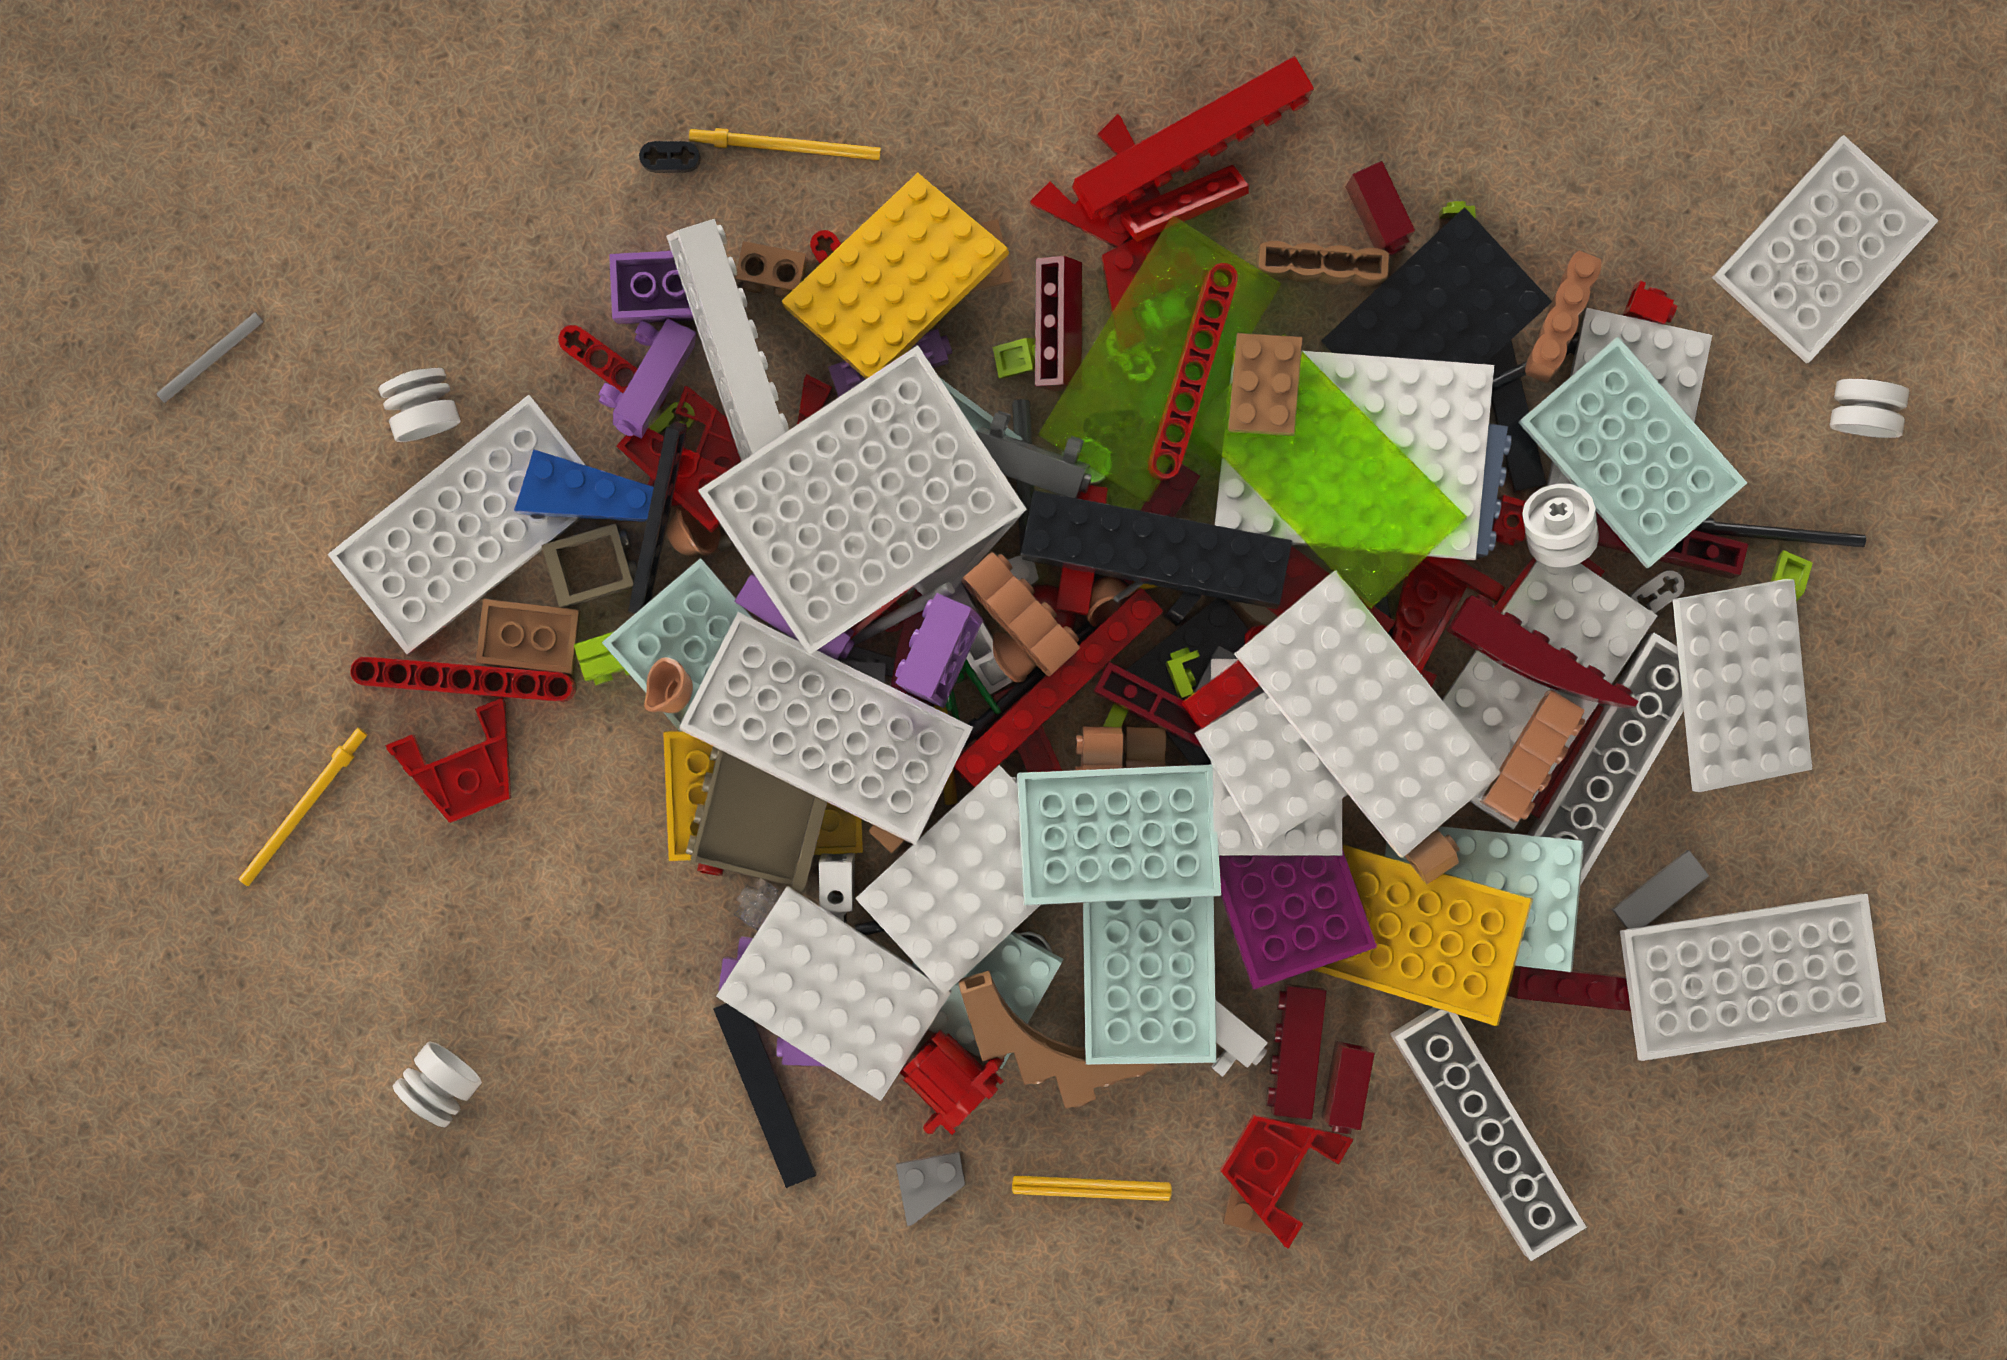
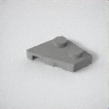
[896,1152,965,1226]

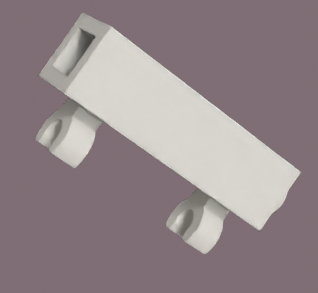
[1211,999,1268,1077]

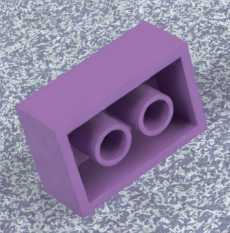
[609,251,694,324]
[895,593,983,708]

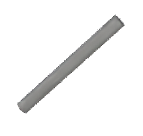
[156,312,264,403]
[850,582,955,645]

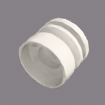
[378,368,461,442]
[393,1041,482,1128]

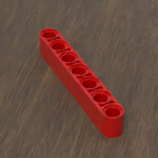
[1147,263,1238,481]
[350,657,577,702]

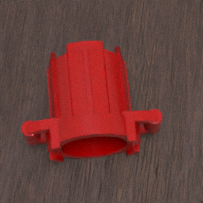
[899,1029,1004,1135]

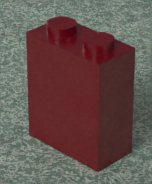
[1345,161,1415,256]
[1321,1041,1375,1134]

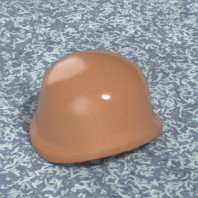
[666,507,720,557]
[1087,576,1137,627]
[993,631,1037,682]
[644,657,693,713]

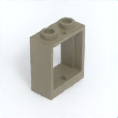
[541,524,637,608]

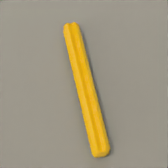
[1012,1176,1172,1201]

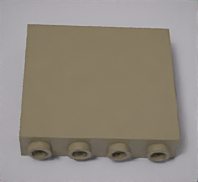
[686,746,827,891]

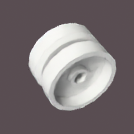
[1830,379,1910,438]
[1522,483,1599,568]

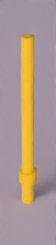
[689,128,881,160]
[238,727,368,886]

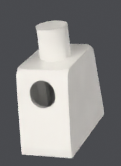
[819,853,855,924]

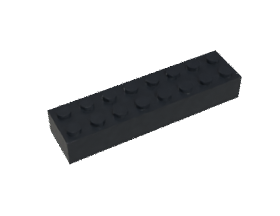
[1021,490,1292,610]

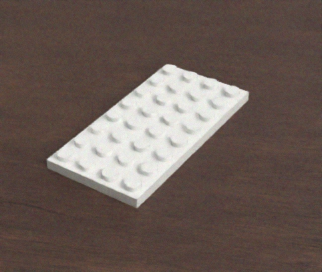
[327,395,585,655]
[1442,560,1657,830]
[1234,570,1501,857]
[679,612,973,845]
[1620,894,1886,1061]

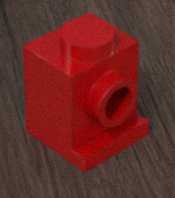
[1623,280,1677,325]
[1492,495,1526,546]

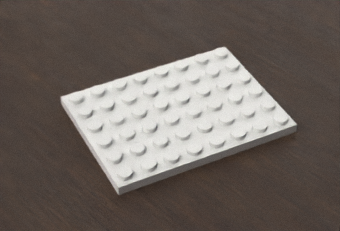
[698,345,1027,655]
[1215,346,1494,560]

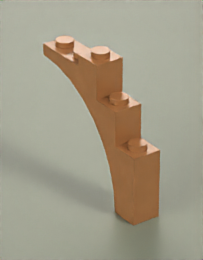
[958,970,1155,1109]

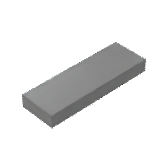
[1612,850,1709,929]

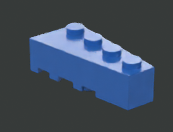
[514,449,654,522]

